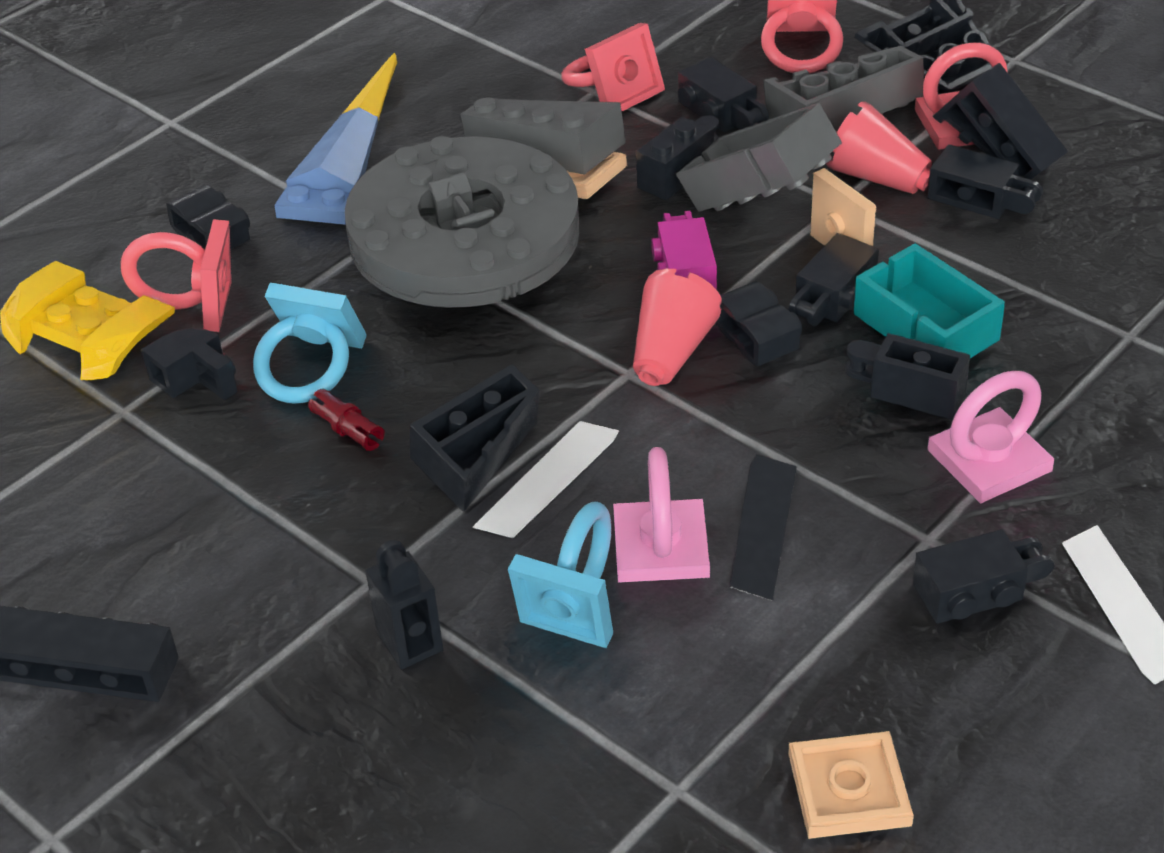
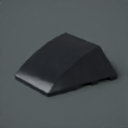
[854,0,992,94]

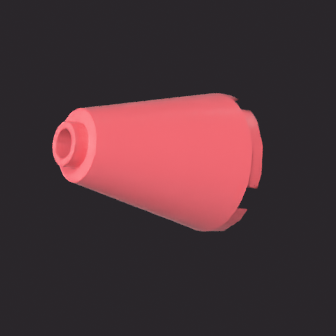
[826,102,933,194]
[633,268,722,386]

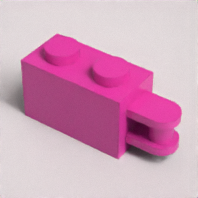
[651,211,717,290]

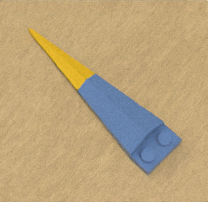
[275,53,397,225]

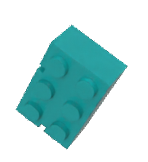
[854,243,1005,358]

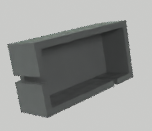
[676,103,842,212]

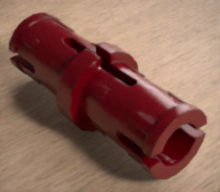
[308,389,385,451]

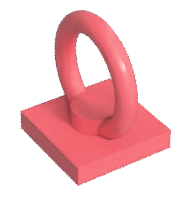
[761,0,844,73]
[561,23,665,111]
[915,43,1008,150]
[121,219,232,332]

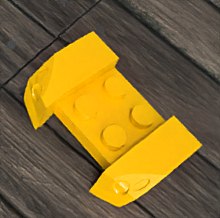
[1,261,175,380]

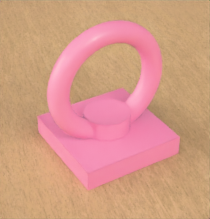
[928,371,1054,504]
[613,447,710,583]

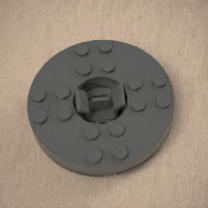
[345,136,579,307]

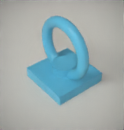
[253,282,367,403]
[508,502,613,648]

